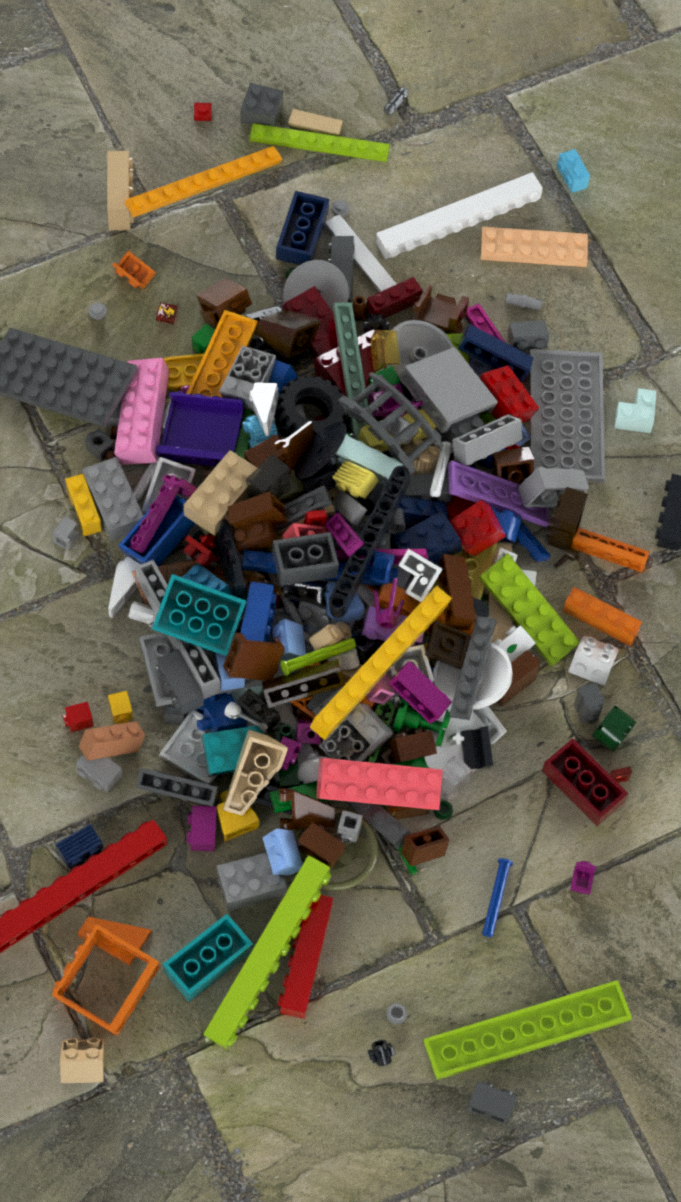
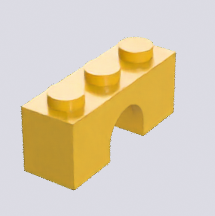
[65,474,101,537]

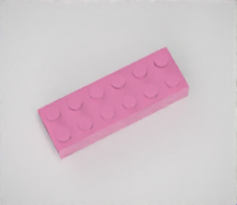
[114,358,169,465]

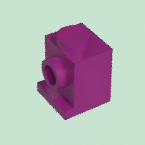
[295,719,323,744]
[280,736,302,771]

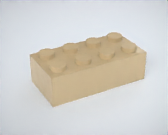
[107,151,134,230]
[184,450,261,536]

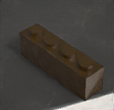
[262,659,345,708]

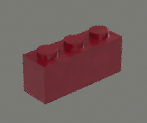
[366,277,423,318]

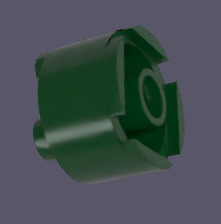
[592,705,637,752]

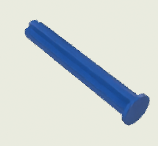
[482,858,513,938]

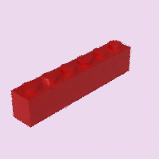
[277,895,334,1019]

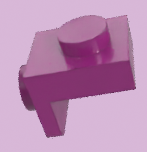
[570,861,596,895]

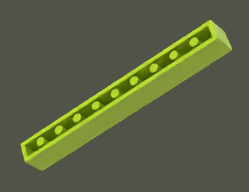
[203,855,332,1050]

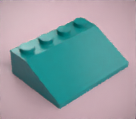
[152,574,246,656]

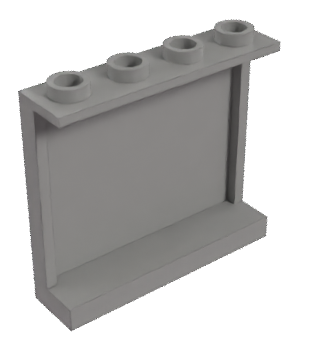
[399,347,498,433]

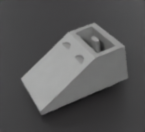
[220,345,276,412]
[319,704,393,762]

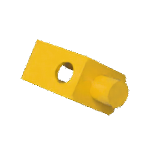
[216,790,260,842]

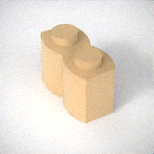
[309,622,352,651]

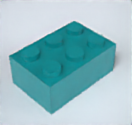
[201,726,264,777]

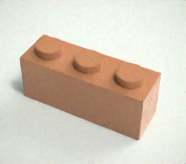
[79,721,145,761]

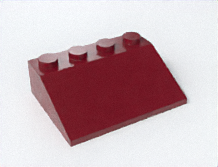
[314,330,387,396]

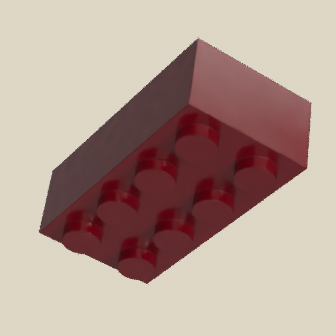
[282,286,339,359]
[542,738,629,826]

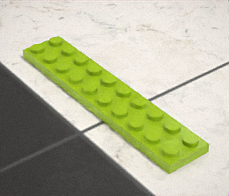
[423,980,632,1080]

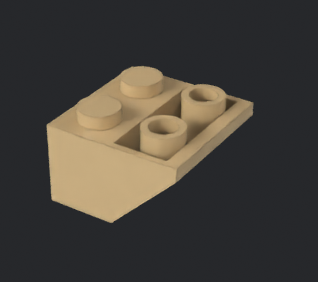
[60,1037,104,1083]

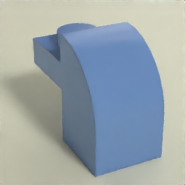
[324,582,364,623]

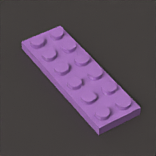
[448,460,550,527]

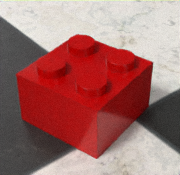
[450,500,506,557]

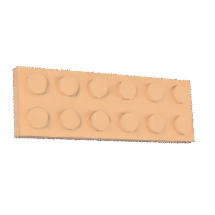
[481,226,588,267]

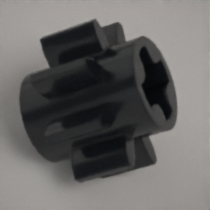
[368,1040,395,1066]

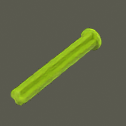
[281,638,356,676]

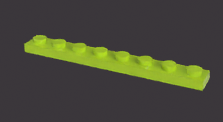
[250,123,390,162]

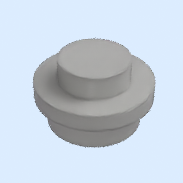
[332,200,349,217]
[88,303,107,320]
[386,1004,407,1025]

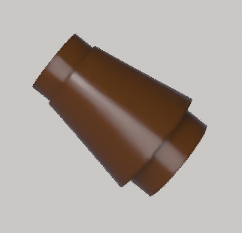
[352,296,368,321]

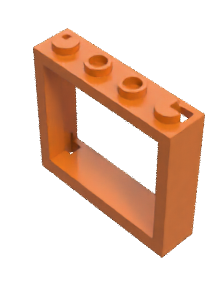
[52,924,161,1036]

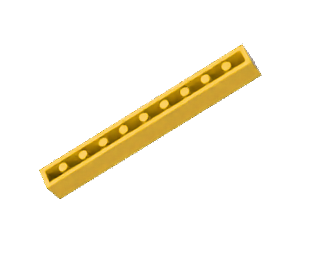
[310,586,452,740]

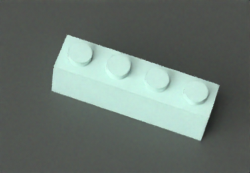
[335,434,403,487]

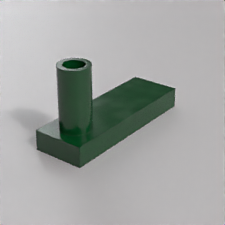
[275,724,300,788]

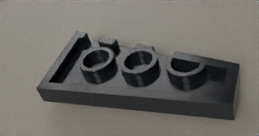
[215,520,247,599]

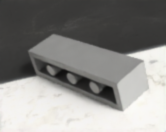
[453,414,522,465]

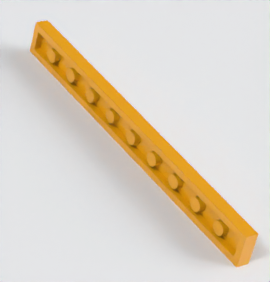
[124,146,283,218]

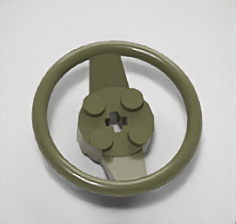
[293,807,379,891]

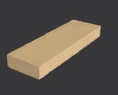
[288,109,343,136]

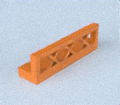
[571,527,650,573]

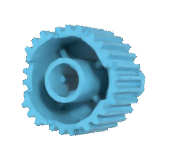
[242,415,278,449]

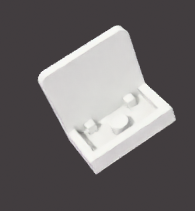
[568,636,619,686]

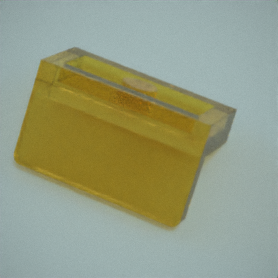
[371,330,400,372]

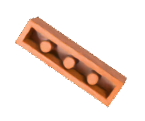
[563,587,642,647]

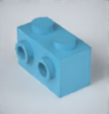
[557,149,590,193]

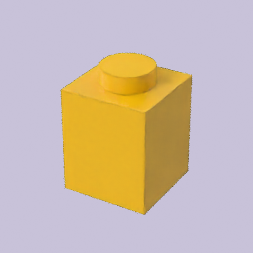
[108,691,133,724]

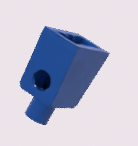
[197,694,248,733]

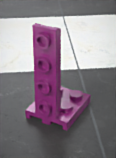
[129,474,197,553]

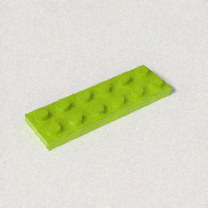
[478,553,580,667]

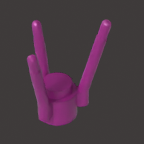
[374,578,404,629]

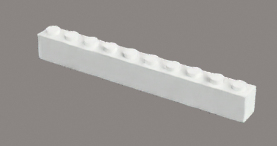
[376,172,543,259]

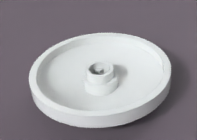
[433,640,513,709]

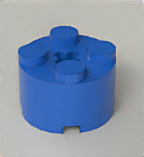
[491,507,521,543]

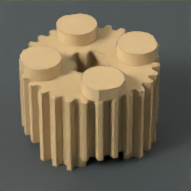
[402,439,440,475]

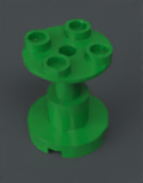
[392,697,450,747]

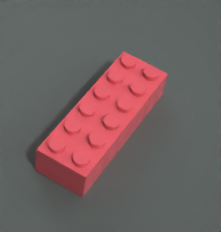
[316,758,443,810]

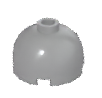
[297,753,329,785]

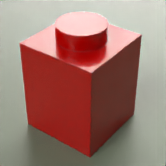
[62,701,94,733]

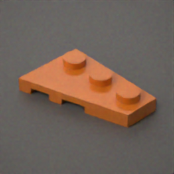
[77,916,152,966]

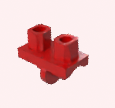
[183,534,218,568]

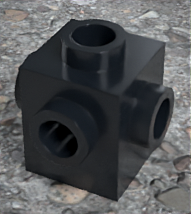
[363,314,389,339]

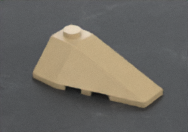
[223,730,288,816]

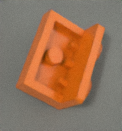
[112,251,156,289]

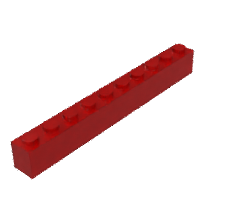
[0,820,167,953]

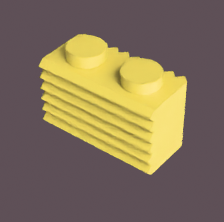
[333,461,379,499]

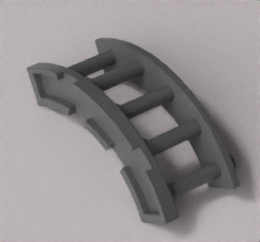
[338,372,444,474]

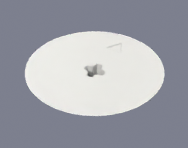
[419,705,484,778]

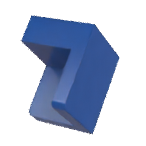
[369,551,395,584]

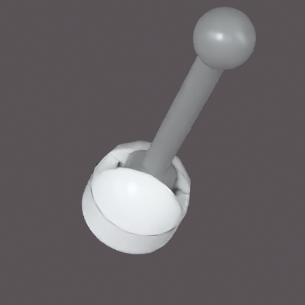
[224,702,268,731]

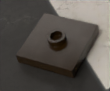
[425,620,470,670]

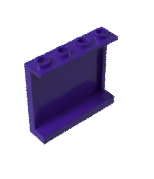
[156,391,245,467]

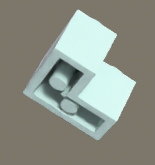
[614,388,656,433]

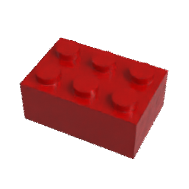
[480,366,539,424]

